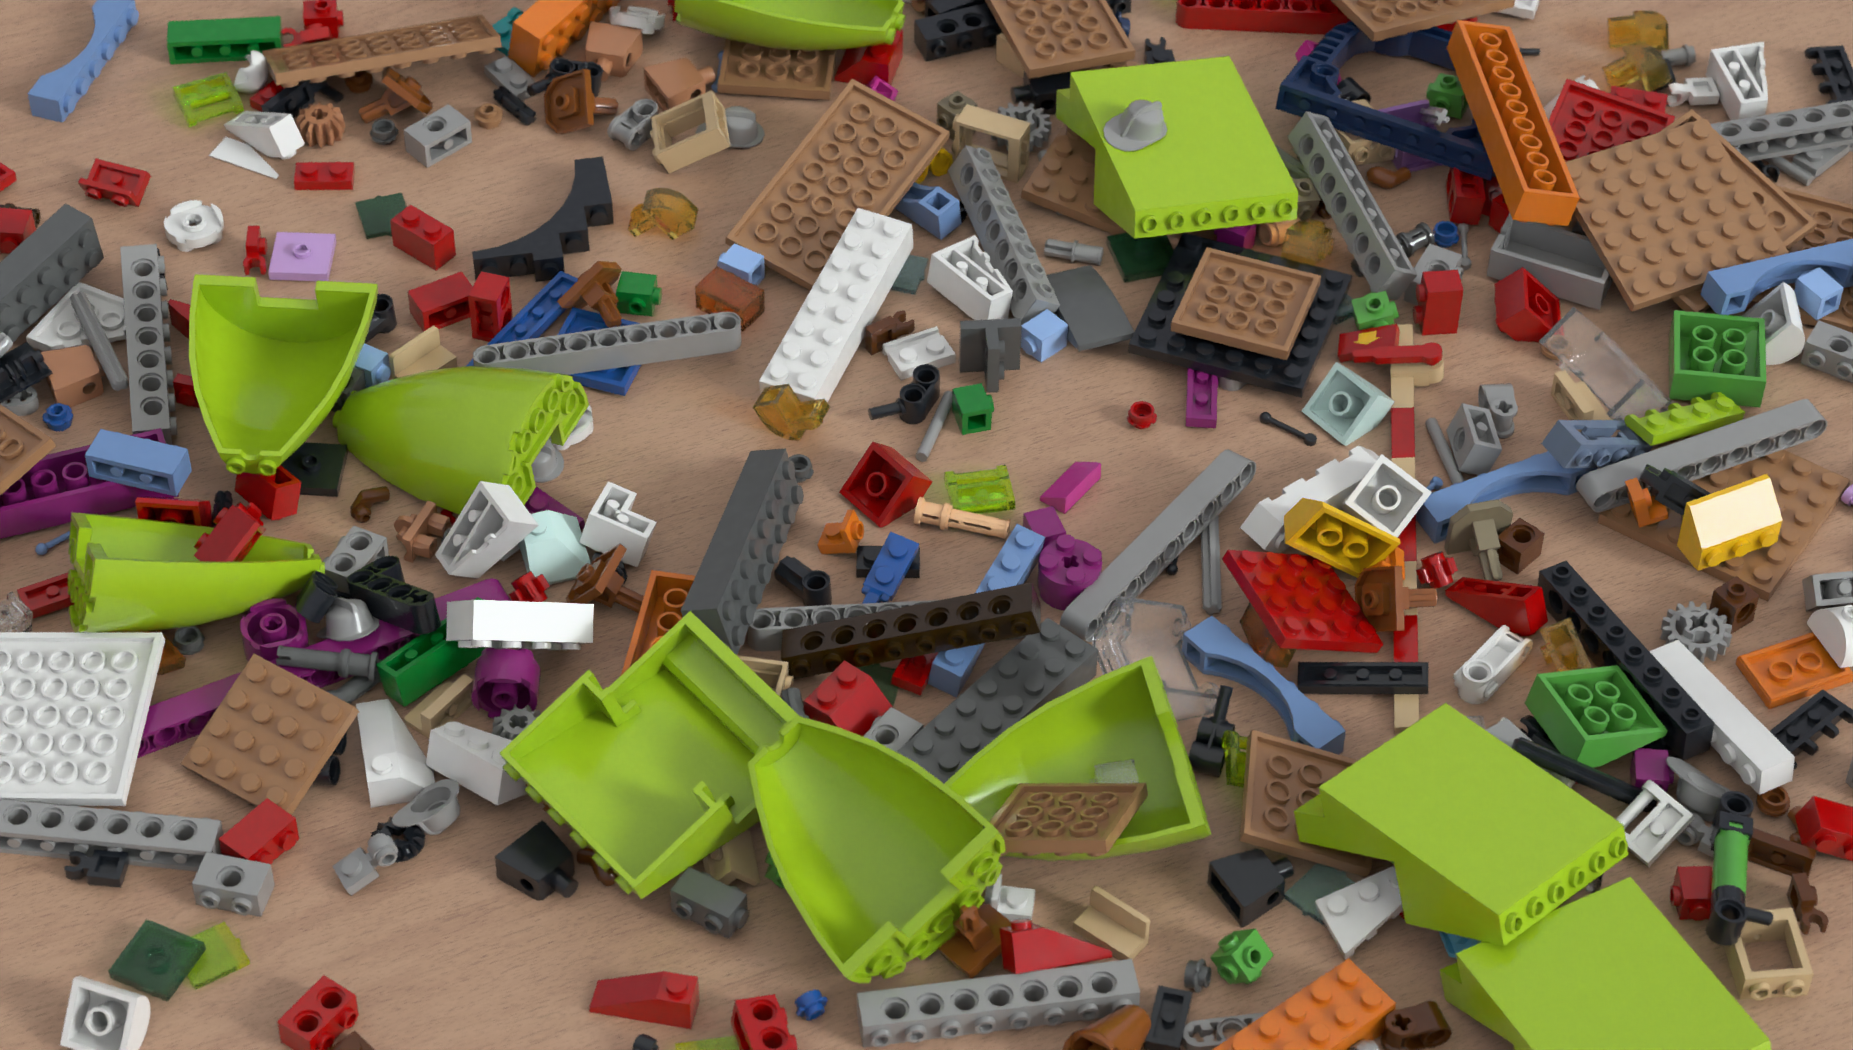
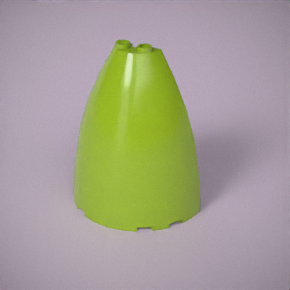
[675,0,906,51]
[189,274,378,476]
[333,366,589,515]
[68,512,325,633]
[944,656,1211,861]
[748,716,1006,983]

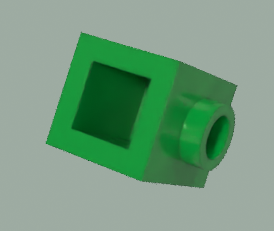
[616,271,662,317]
[952,383,994,435]

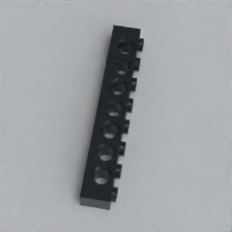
[914,0,1131,62]
[1538,561,1714,761]

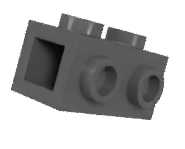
[670,867,749,939]

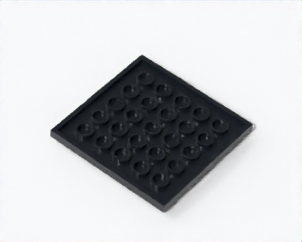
[1128,233,1352,398]

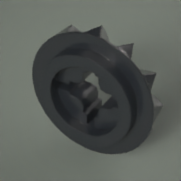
[371,816,425,862]

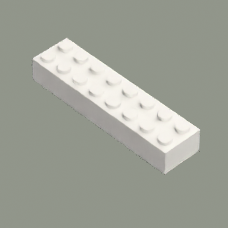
[759,208,914,421]

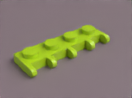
[1624,392,1745,446]

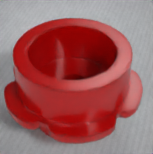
[1127,401,1157,429]

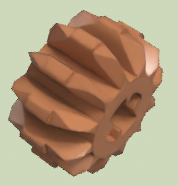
[296,102,345,148]

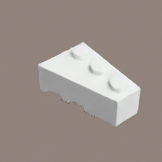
[1706,42,1768,121]
[927,235,1013,320]
[435,481,539,579]
[426,721,527,806]

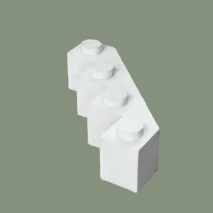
[1240,445,1379,553]

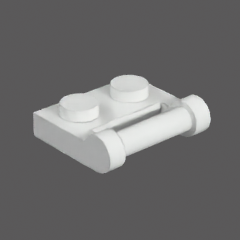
[1616,780,1694,867]

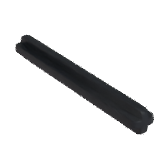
[1511,737,1657,813]

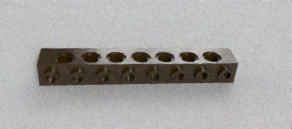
[781,582,1041,679]

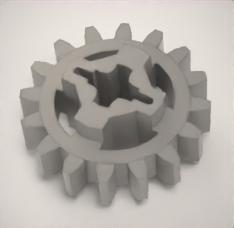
[991,102,1051,152]
[1661,601,1732,663]

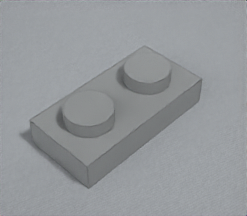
[484,55,535,101]

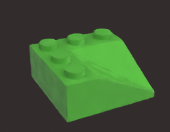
[1669,310,1766,407]
[1524,665,1667,768]

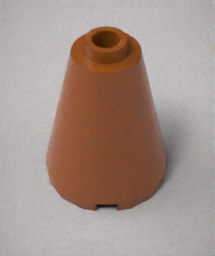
[1062,1004,1152,1050]

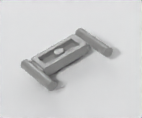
[1763,144,1853,186]

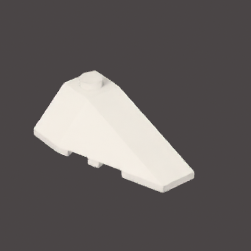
[356,699,435,808]

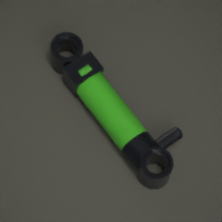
[1705,791,1773,946]

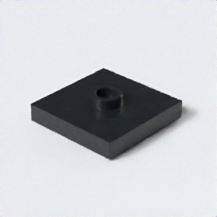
[281,442,348,497]

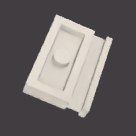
[883,326,956,380]

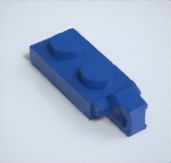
[861,531,919,604]

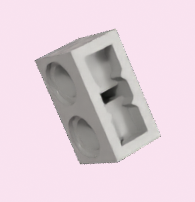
[323,526,389,594]

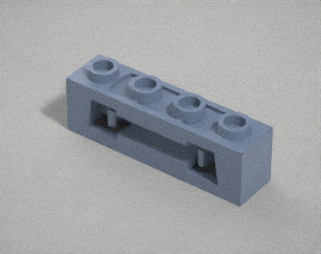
[1541,420,1654,468]

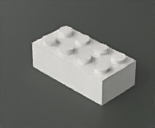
[446,600,594,650]

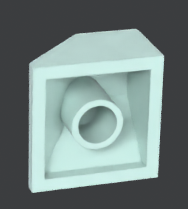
[1302,362,1395,446]
[518,510,591,585]

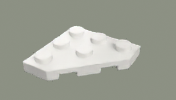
[26,282,126,351]

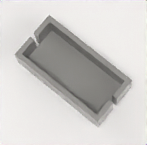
[1487,214,1613,310]

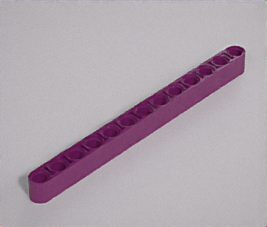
[137,578,511,758]

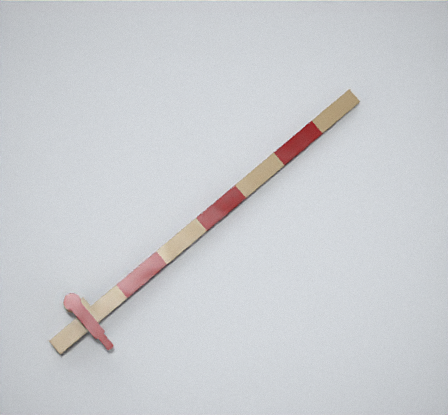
[1353,324,1444,734]

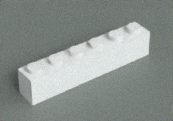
[1649,640,1795,795]

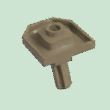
[1444,499,1513,581]

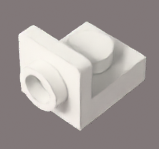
[985,874,1035,921]

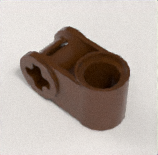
[1380,1001,1452,1050]

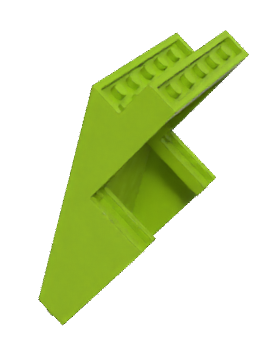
[1056,56,1298,239]
[499,611,799,899]
[1294,703,1628,946]
[1440,877,1772,1050]

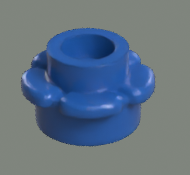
[1433,221,1460,248]
[42,403,73,431]
[794,989,828,1020]

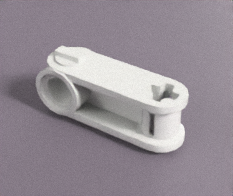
[1453,625,1533,704]

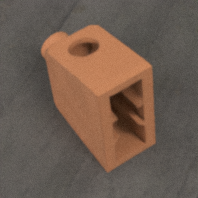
[585,21,643,82]
[644,58,716,112]
[41,345,106,408]

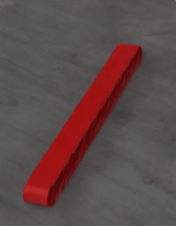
[1175,0,1478,35]

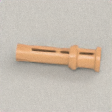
[914,497,1011,540]

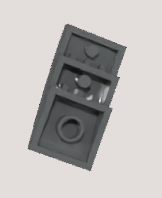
[1046,265,1134,351]

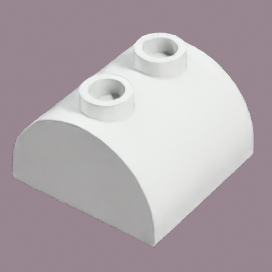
[1742,282,1805,365]
[1343,454,1432,538]
[1807,605,1853,668]
[60,976,150,1050]

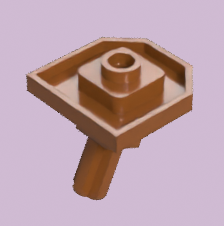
[358,66,433,123]
[544,69,618,135]
[557,261,622,328]
[566,544,644,613]
[1354,566,1438,632]
[938,904,1011,979]

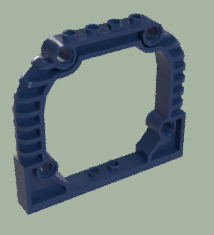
[1275,21,1535,181]

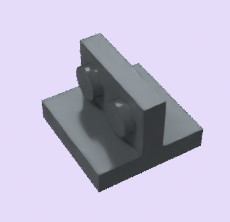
[959,318,1022,393]

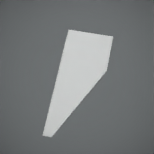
[209,137,279,179]

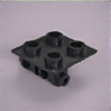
[0,342,53,403]

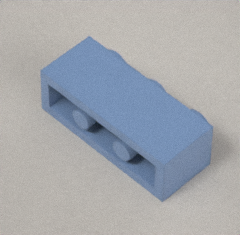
[85,429,192,497]

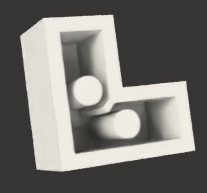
[579,481,657,567]

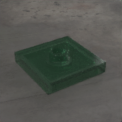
[1106,233,1174,283]
[108,919,206,1001]

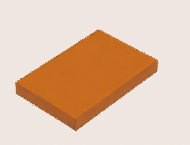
[1736,632,1853,709]

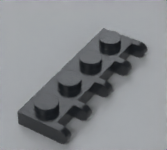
[1804,45,1853,104]
[1770,689,1853,771]

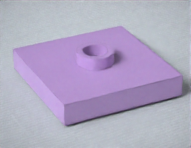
[268,232,336,281]

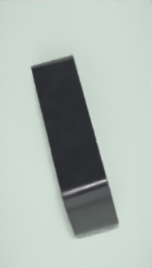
[346,556,441,634]

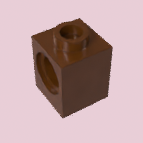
[1497,518,1545,575]
[1709,576,1759,634]

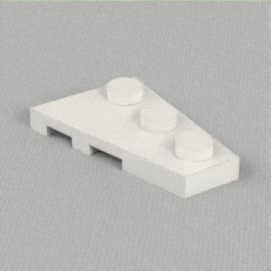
[1315,865,1403,960]

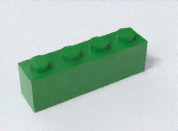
[167,16,283,65]
[376,597,488,707]

